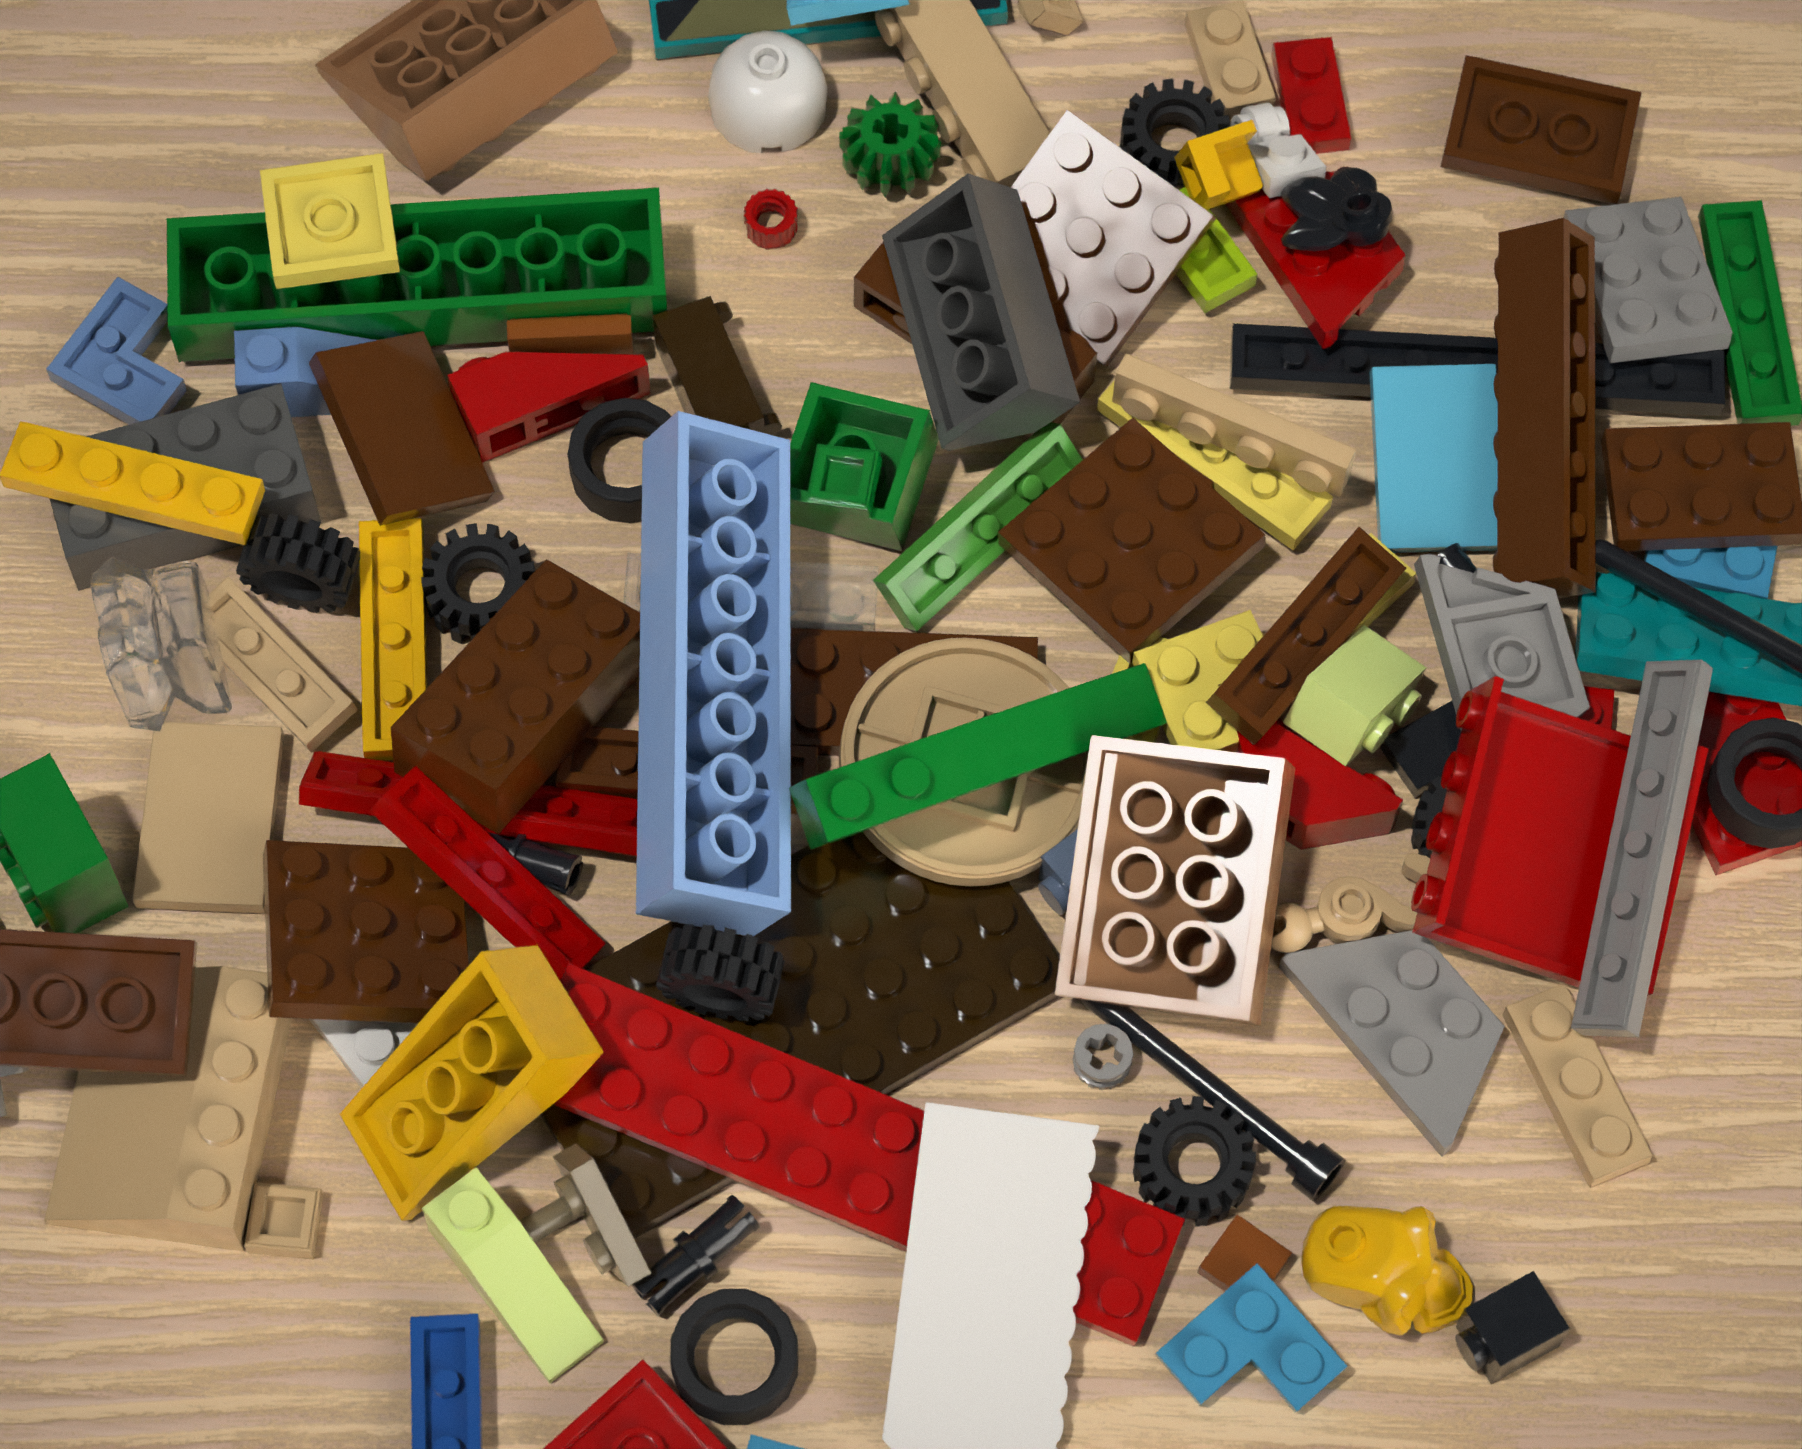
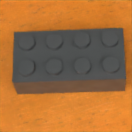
[50,384,321,591]

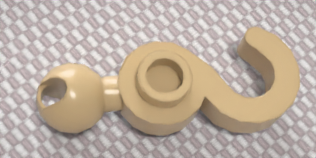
[1271,853,1430,953]

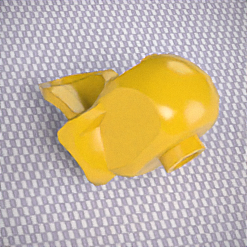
[1301,1206,1473,1335]

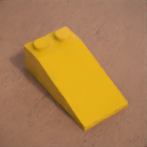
[340,945,603,1221]

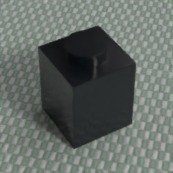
[1455,1271,1570,1384]

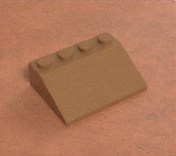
[315,0,618,181]
[1055,735,1295,1026]

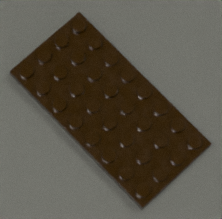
[540,832,1061,1239]

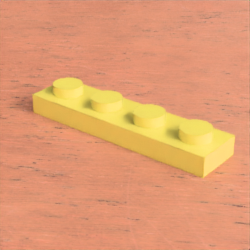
[1097,380,1333,550]

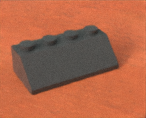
[882,173,1080,451]

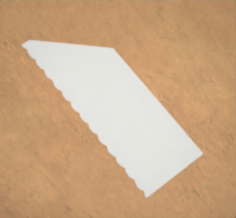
[882,1102,1099,1449]

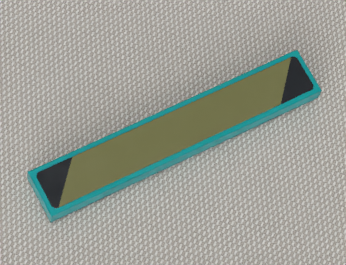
[649,0,1008,59]

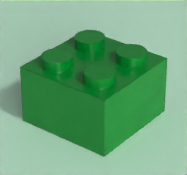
[790,382,939,551]
[0,753,129,933]

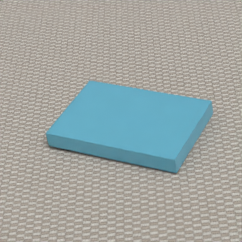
[1369,364,1498,553]

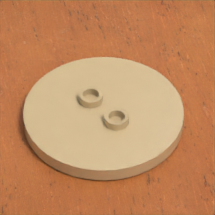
[839,638,1089,886]

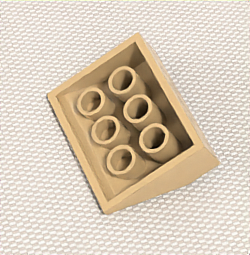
[44,966,292,1252]

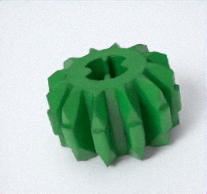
[839,91,941,198]

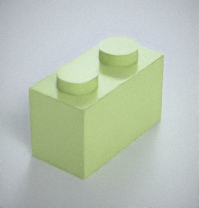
[1283,625,1427,766]

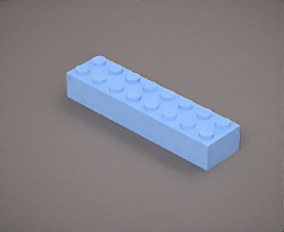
[636,411,791,936]

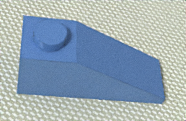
[234,327,376,417]

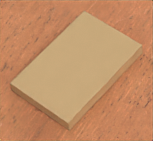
[133,721,284,914]

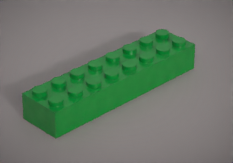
[166,187,668,362]

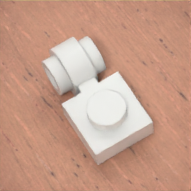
[1231,102,1326,198]

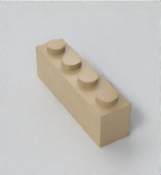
[875,0,1050,187]

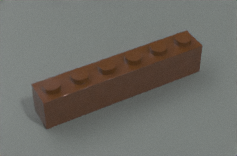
[1493,218,1596,598]

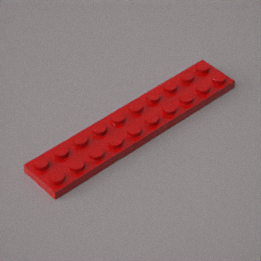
[553,963,1185,1347]

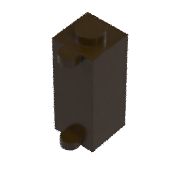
[653,296,782,435]

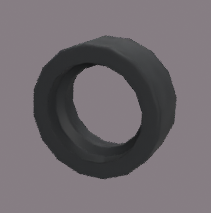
[567,398,671,523]
[1707,717,1802,849]
[670,1289,798,1425]

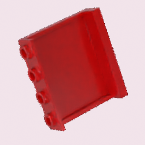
[1411,676,1708,996]

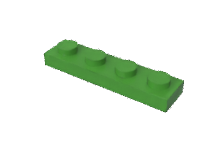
[873,422,1083,631]

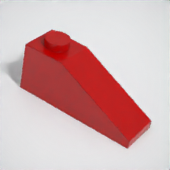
[447,352,651,463]

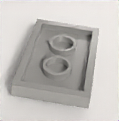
[1564,197,1733,363]

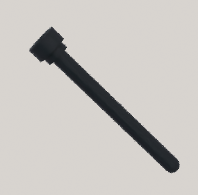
[1595,539,1802,674]
[1080,1000,1346,1201]

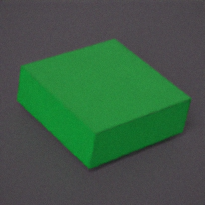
[806,444,882,518]

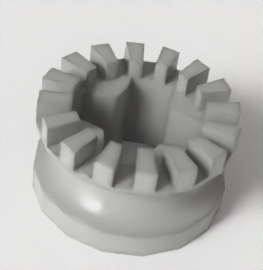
[1073,1024,1133,1090]

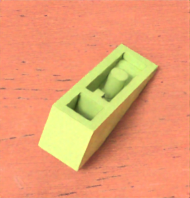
[422,1167,604,1384]

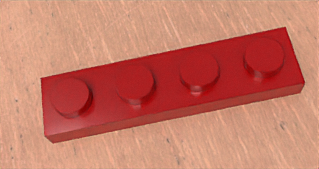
[370,766,606,981]

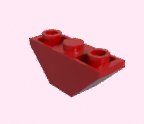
[1236,718,1403,850]

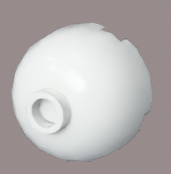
[708,31,827,154]

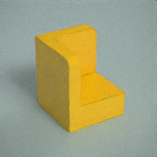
[1174,120,1263,210]

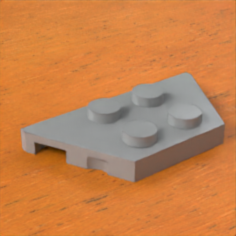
[1414,554,1590,730]
[1279,930,1505,1157]

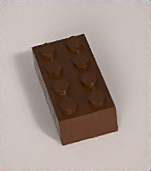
[391,559,640,834]

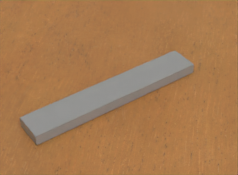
[1571,660,1713,1038]

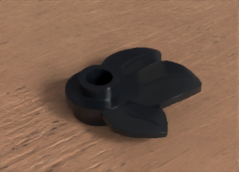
[1281,167,1393,251]

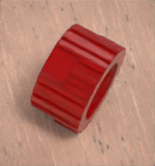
[744,189,798,250]

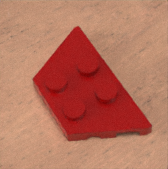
[1225,172,1406,349]

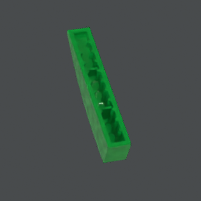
[789,663,1167,850]

